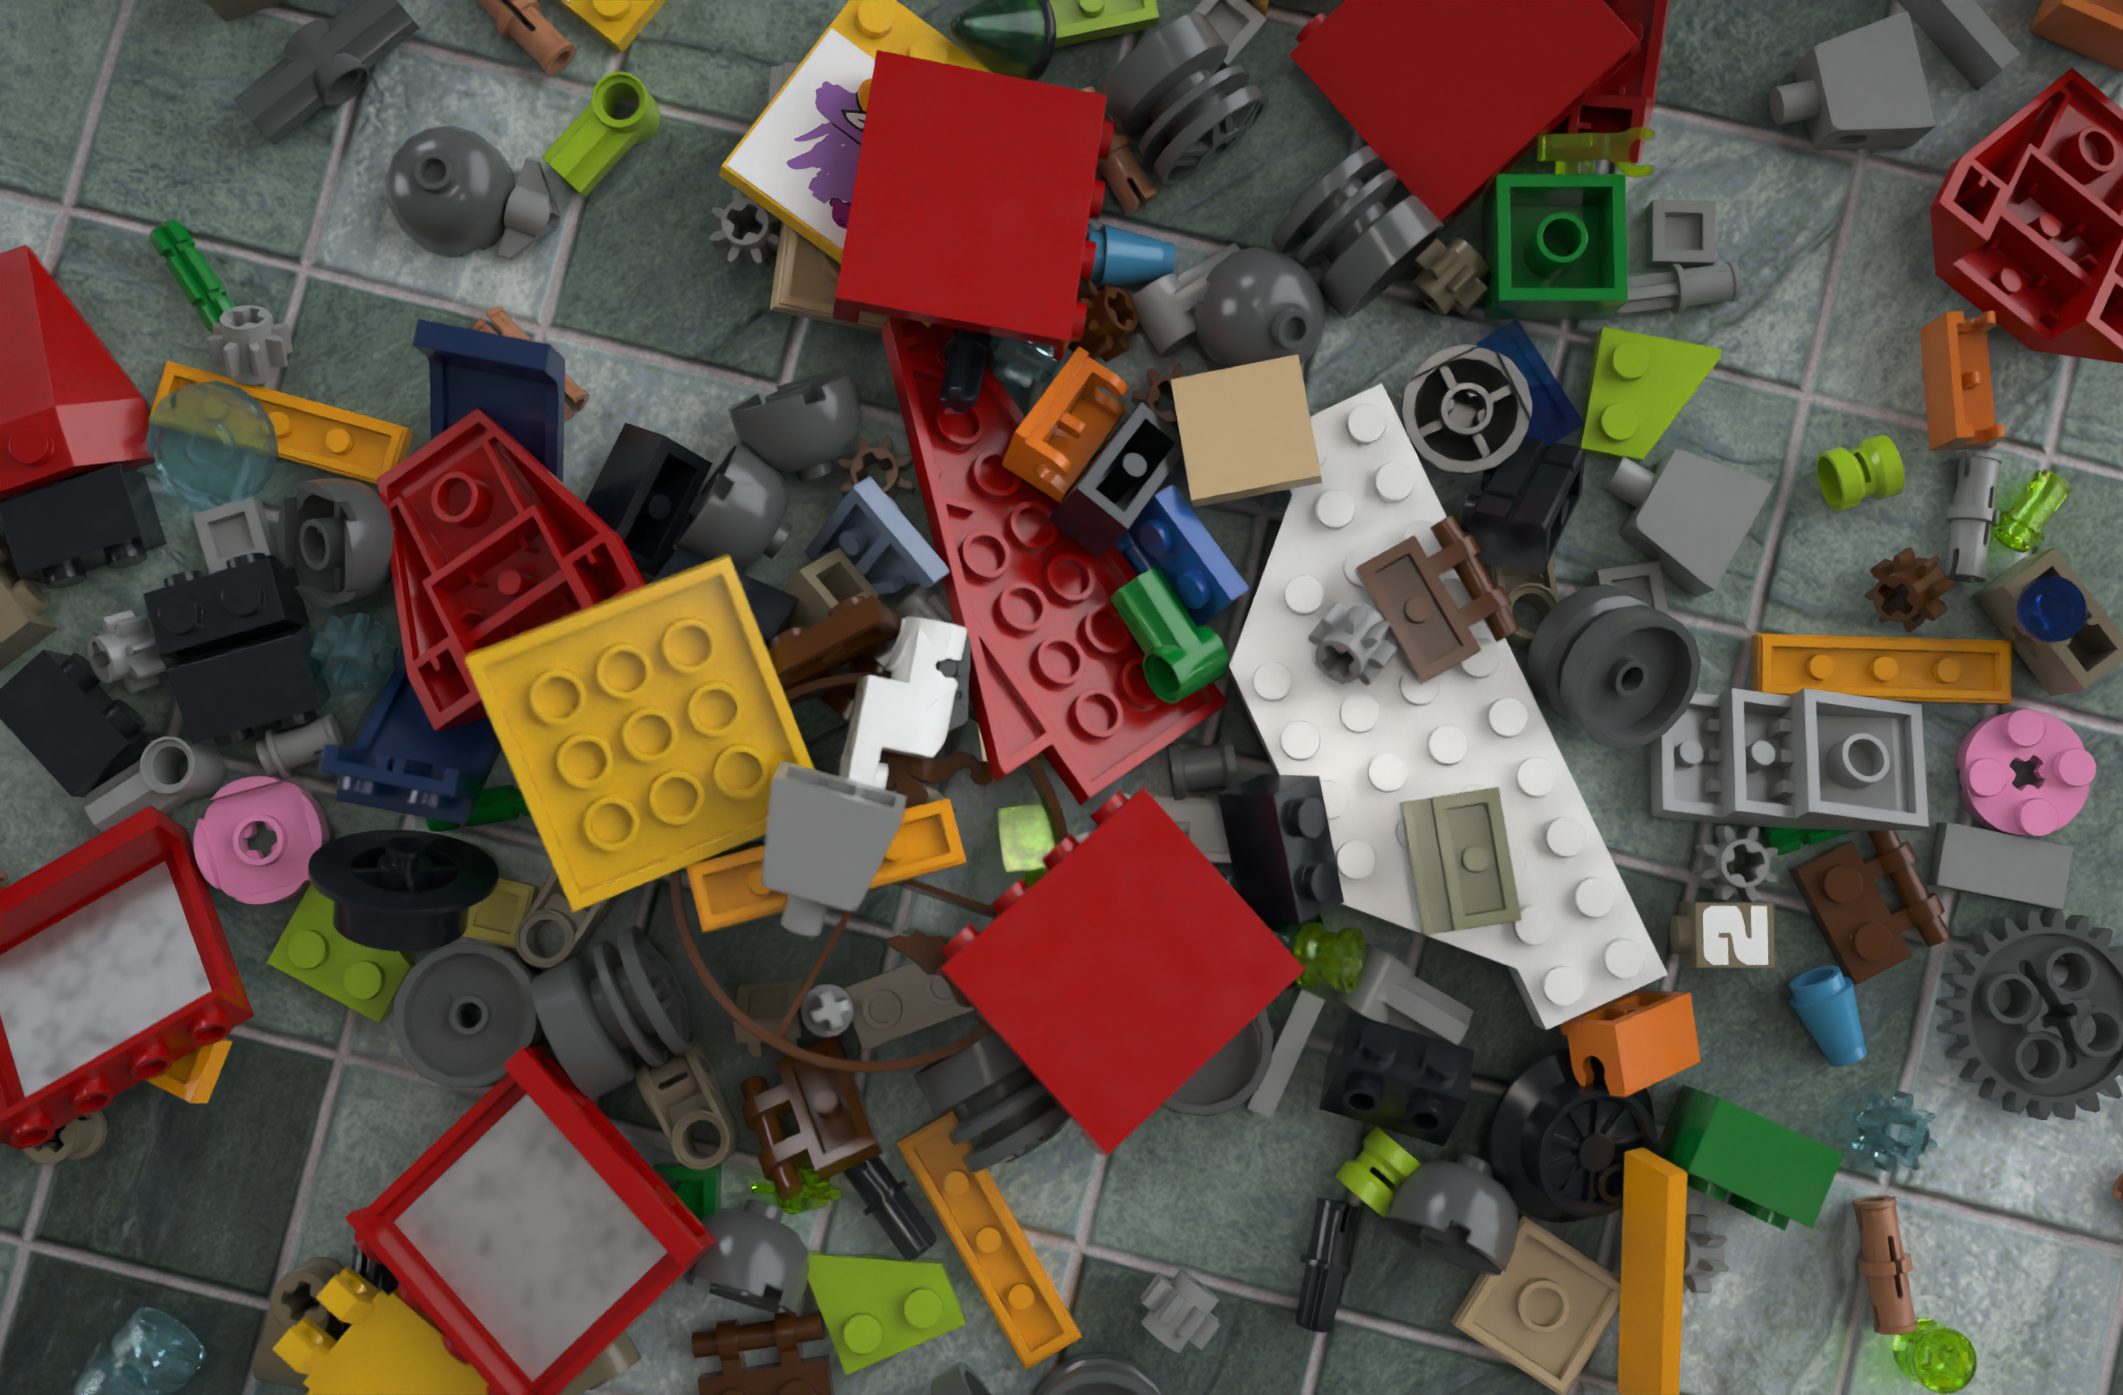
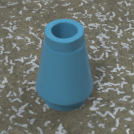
[1082,224,1175,287]
[1789,965,1867,1067]

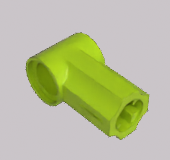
[541,71,661,198]

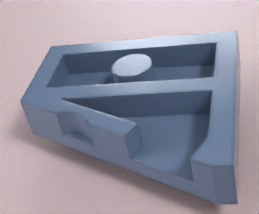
[804,476,950,594]

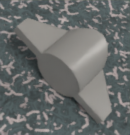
[497,158,561,259]

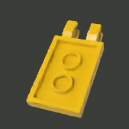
[272,1266,488,1395]

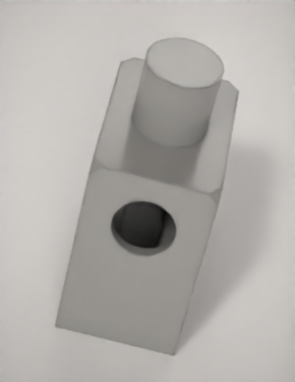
[1770,11,1936,150]
[1603,449,1774,597]
[762,760,907,936]

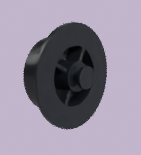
[308,830,499,952]
[1487,1048,1658,1223]

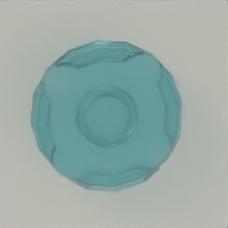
[146,381,278,509]

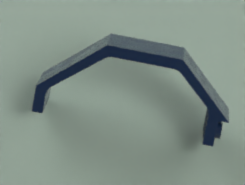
[319,319,565,825]

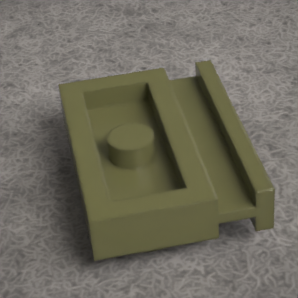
[1399,787,1522,936]

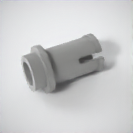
[256,713,346,778]

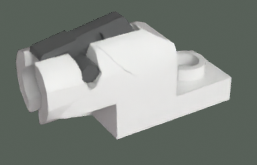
[839,616,971,790]

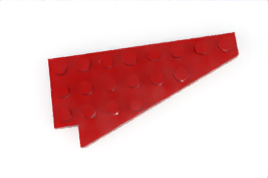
[881,316,1228,806]

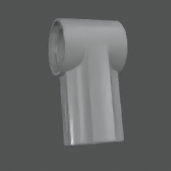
[1131,243,1241,358]
[84,737,226,833]
[1334,943,1474,1046]

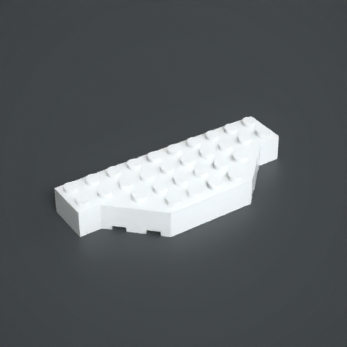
[1229,383,1668,1030]

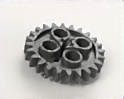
[1936,909,2123,1121]

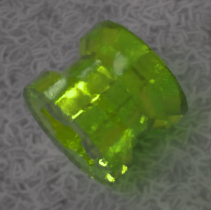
[1294,922,1366,994]
[1893,1318,1977,1394]

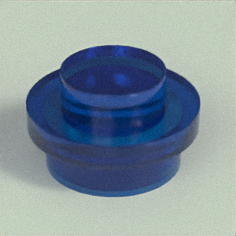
[2017,576,2087,643]

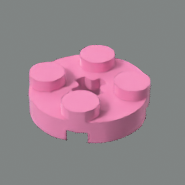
[1955,709,2096,837]
[193,776,330,905]

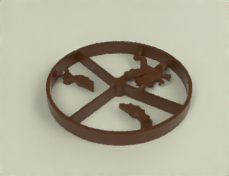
[670,672,1068,1073]

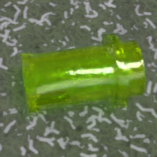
[1993,469,2072,553]

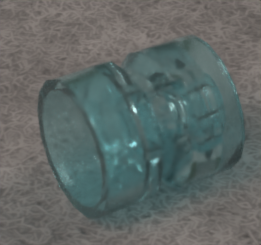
[73,1306,206,1395]

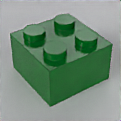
[1483,174,1628,319]
[1657,1085,1844,1231]

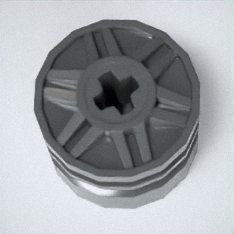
[1098,12,1269,185]
[1271,146,1444,319]
[531,926,697,1100]
[914,1030,1070,1174]

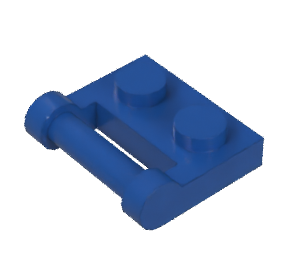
[1114,484,1250,626]

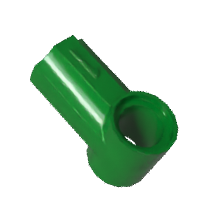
[1110,568,1229,704]

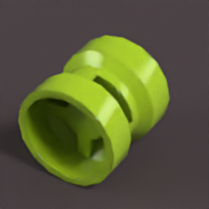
[1815,434,1905,513]
[1334,1126,1422,1218]

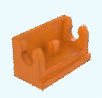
[1920,311,2006,451]
[1002,346,1128,503]
[1560,990,1701,1097]

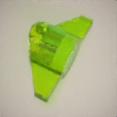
[752,1165,840,1215]

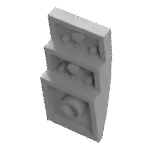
[1650,688,1929,831]

